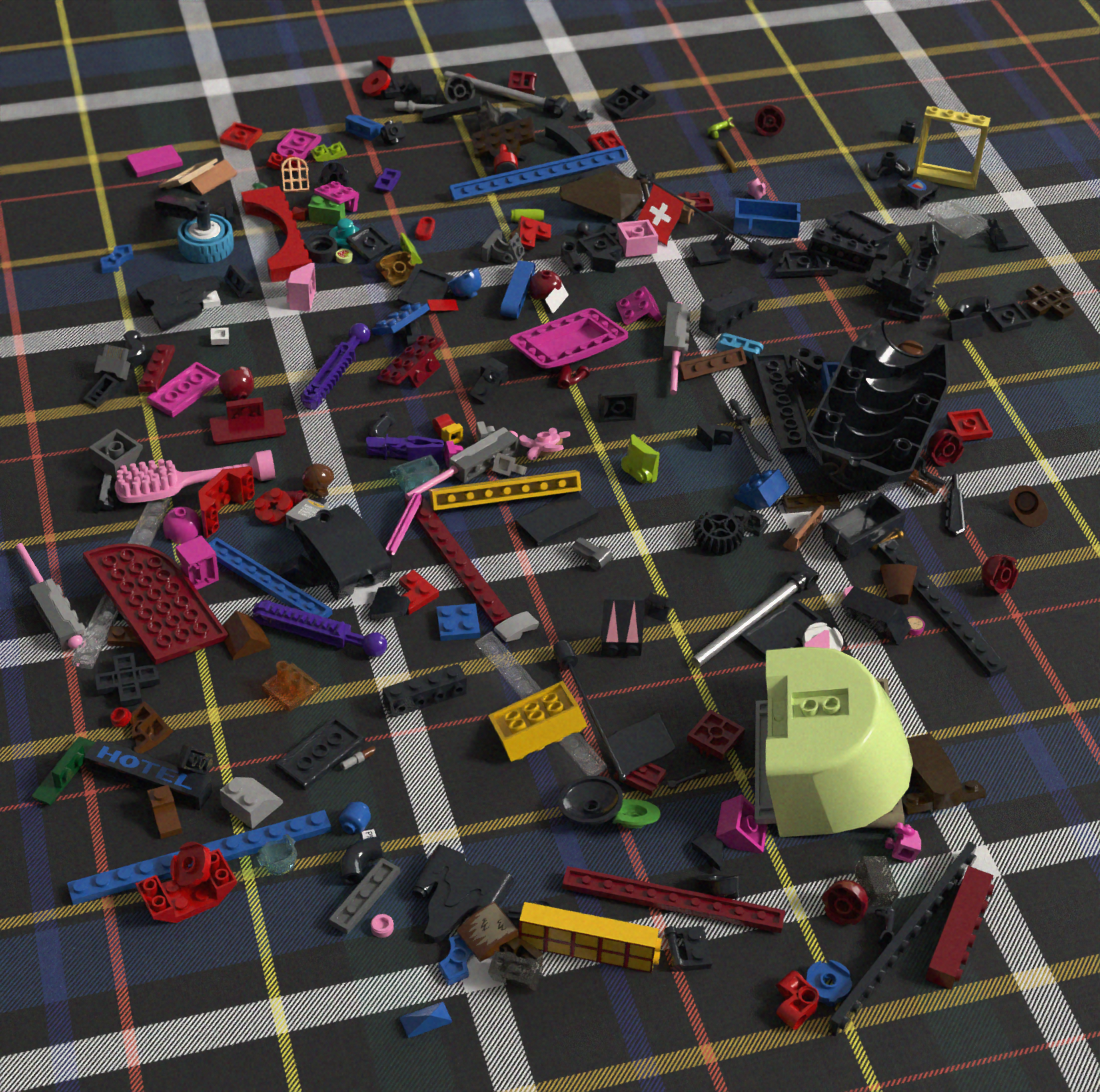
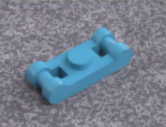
[716,333,764,360]

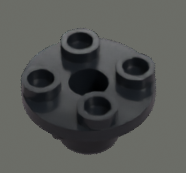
[318,162,349,187]

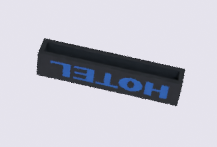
[84,739,213,810]

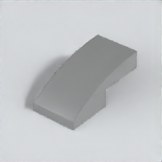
[494,611,539,642]

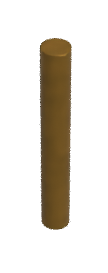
[716,141,738,173]

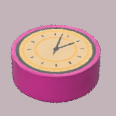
[907,616,925,635]

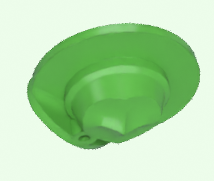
[612,799,660,828]

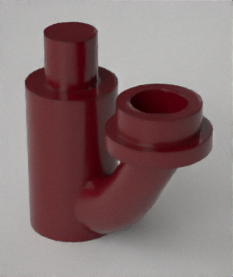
[558,365,590,389]

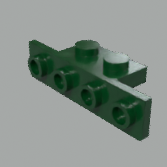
[32,736,95,806]

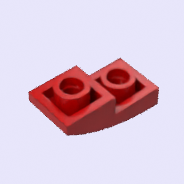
[266,152,302,172]

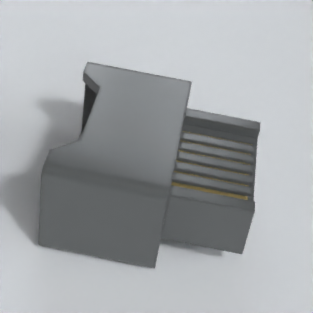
[94,344,130,380]

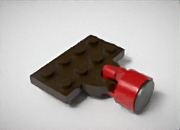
[472,117,535,175]

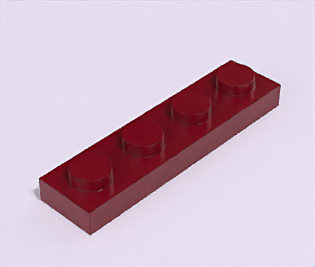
[138,344,175,392]

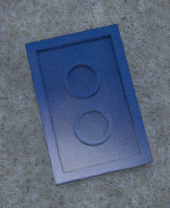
[371,302,430,336]

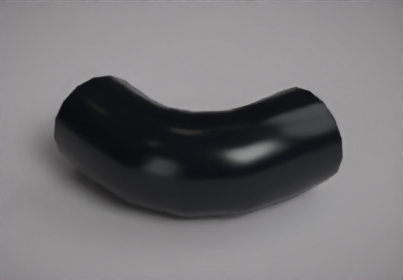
[948,295,990,321]
[340,836,383,885]

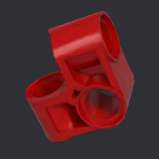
[775,970,819,1030]

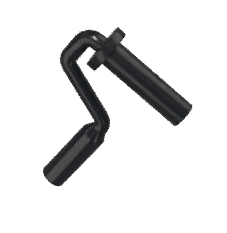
[915,456,946,487]

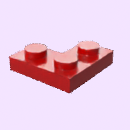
[518,216,551,250]
[399,570,439,615]

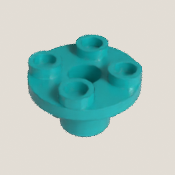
[329,218,360,250]

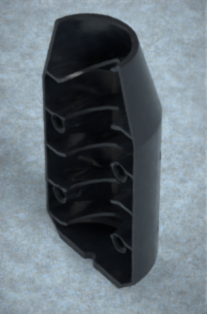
[806,318,949,494]

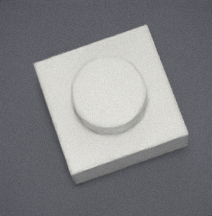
[201,290,221,309]
[211,328,229,345]

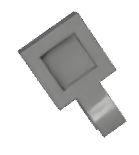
[492,453,527,476]

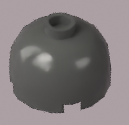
[444,74,475,103]

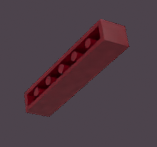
[925,866,995,990]

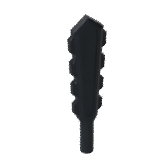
[945,474,967,537]

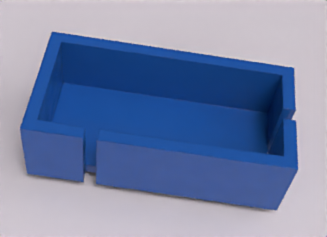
[733,198,800,238]

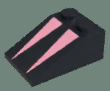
[601,597,644,656]

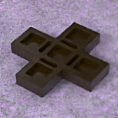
[1026,282,1075,319]

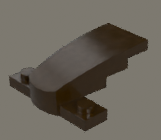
[902,733,986,815]

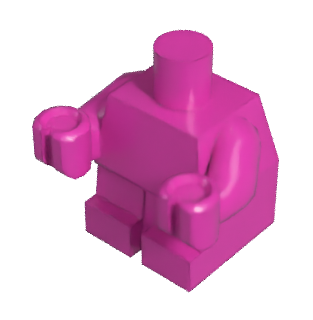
[885,822,921,863]

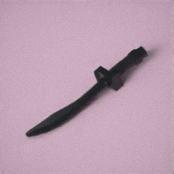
[729,399,772,461]

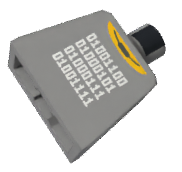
[286,498,329,531]

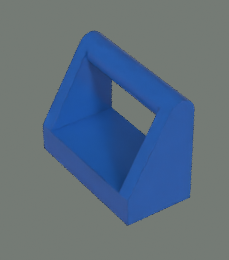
[345,115,384,141]

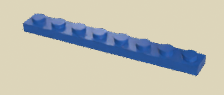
[208,537,332,618]

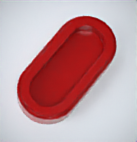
[415,217,435,241]

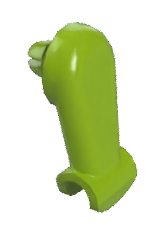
[707,117,734,139]

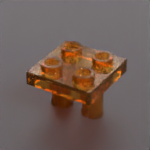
[262,660,320,712]

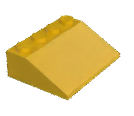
[488,681,587,762]

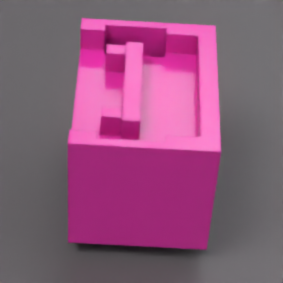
[175,535,219,590]

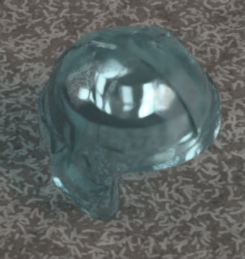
[257,834,297,875]

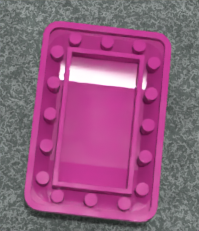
[510,308,628,368]

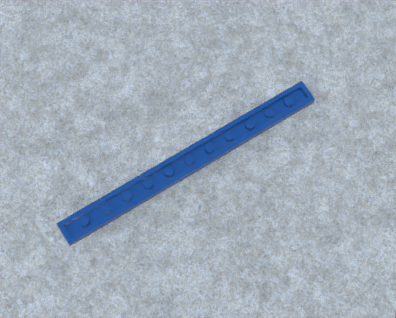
[448,145,629,203]
[67,810,332,905]

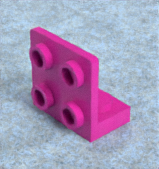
[314,181,359,212]
[616,286,663,326]

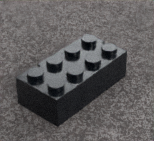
[822,492,907,560]

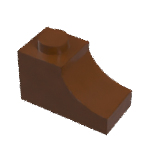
[147,785,182,839]

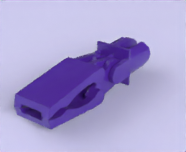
[366,434,444,461]

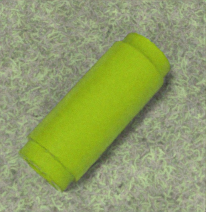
[511,209,544,222]

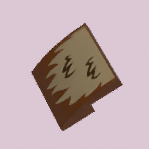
[457,901,518,962]

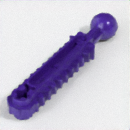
[300,323,371,410]
[252,600,388,657]

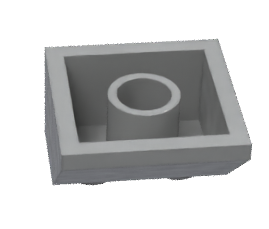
[220,777,283,829]

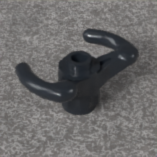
[864,151,910,180]

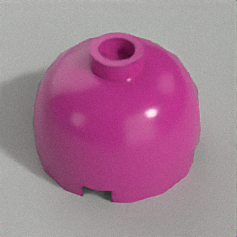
[163,507,202,544]

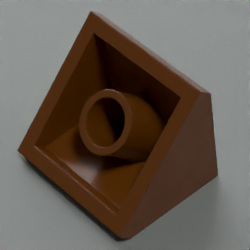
[223,611,271,660]

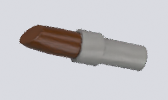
[340,746,375,770]

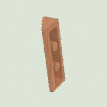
[190,159,237,195]
[783,505,824,552]

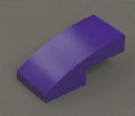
[374,168,401,192]

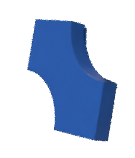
[100,244,134,274]
[438,934,473,986]

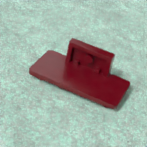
[377,335,444,388]
[209,397,286,444]

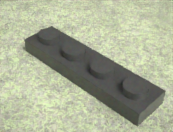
[329,858,400,935]

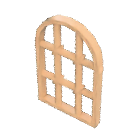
[281,157,310,193]

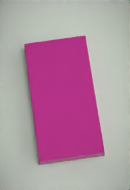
[146,362,221,418]

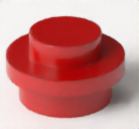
[111,707,132,728]

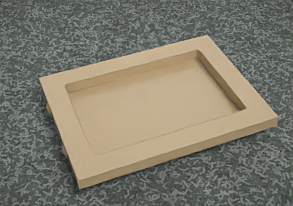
[158,158,218,189]

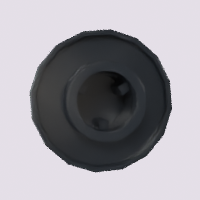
[633,169,656,188]

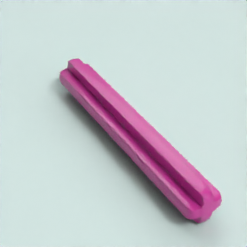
[384,493,423,556]

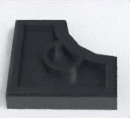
[368,585,410,620]

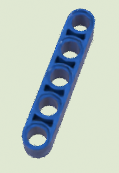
[500,260,536,319]

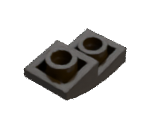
[499,937,543,971]

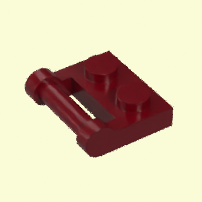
[508,71,537,95]

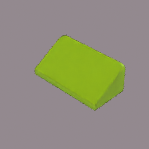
[400,233,422,265]

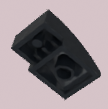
[601,81,656,118]

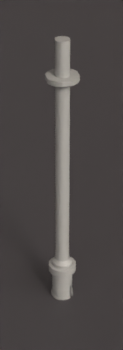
[395,101,517,118]

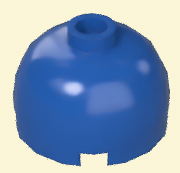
[448,268,482,299]

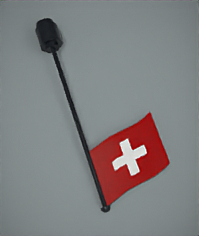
[637,180,774,262]

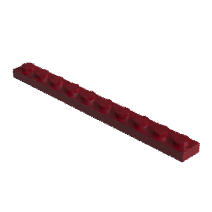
[404,494,512,628]
[562,866,785,933]

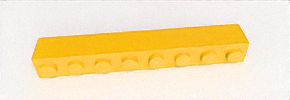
[429,470,582,510]

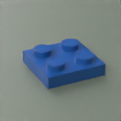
[436,604,480,641]

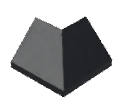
[598,391,638,423]

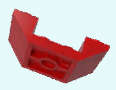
[198,466,255,538]
[135,848,237,923]

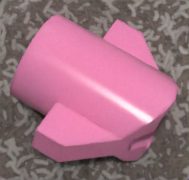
[747,178,766,200]

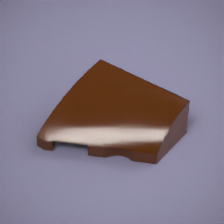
[880,564,917,605]
[130,701,174,754]

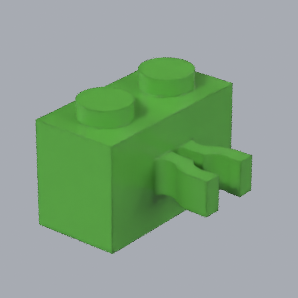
[308,195,345,225]

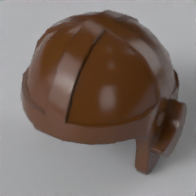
[302,463,334,497]

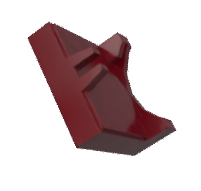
[687,709,745,760]

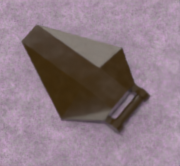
[559,170,650,222]

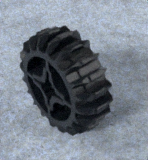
[693,510,744,555]

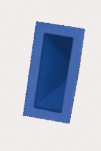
[400,1002,452,1038]

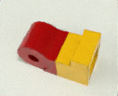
[432,413,463,444]

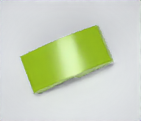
[310,142,347,161]

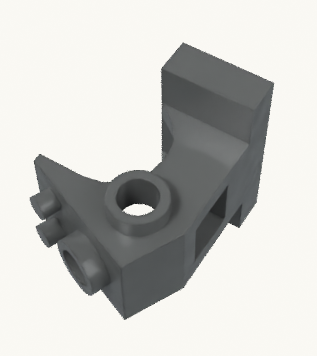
[481,229,525,263]

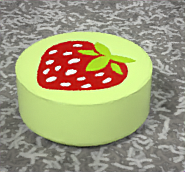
[336,249,353,264]

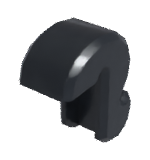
[123,330,146,369]

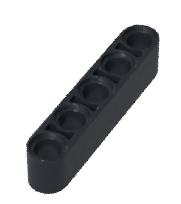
[154,194,198,221]

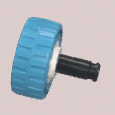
[177,200,234,264]

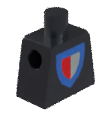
[897,177,938,211]

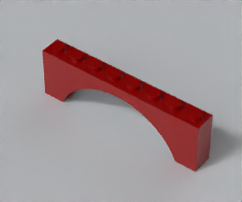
[241,186,312,283]

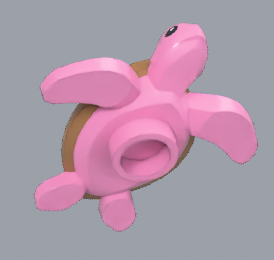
[519,428,570,460]

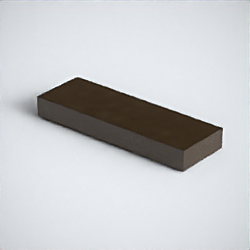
[781,491,841,514]

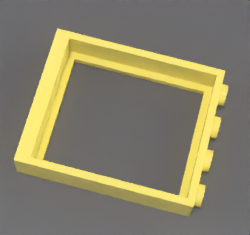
[913,106,990,190]

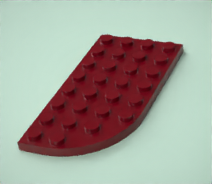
[83,543,229,665]

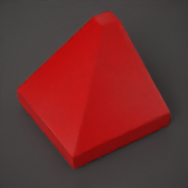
[377,56,395,68]
[292,206,309,221]

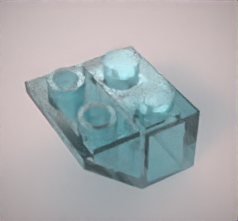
[390,455,439,494]

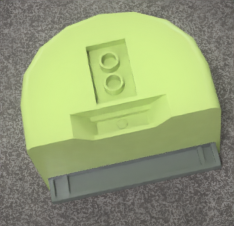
[755,647,913,837]

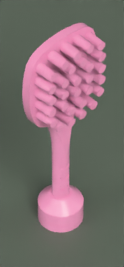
[115,450,276,503]

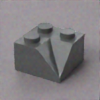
[89,429,143,480]

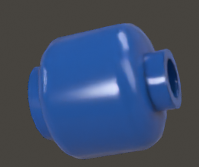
[339,801,371,834]

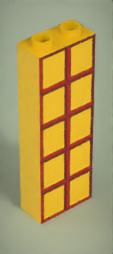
[519,902,662,973]

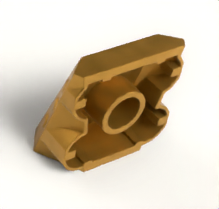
[375,251,415,287]

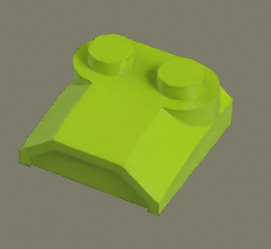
[621,434,660,483]

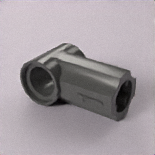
[572,537,613,570]

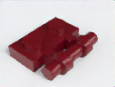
[677,191,714,212]

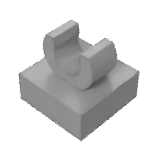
[476,421,495,442]

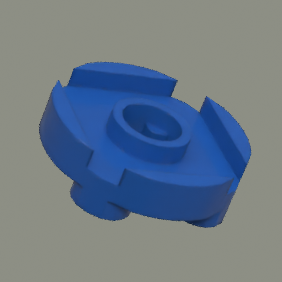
[806,960,852,1007]

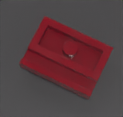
[614,763,667,796]

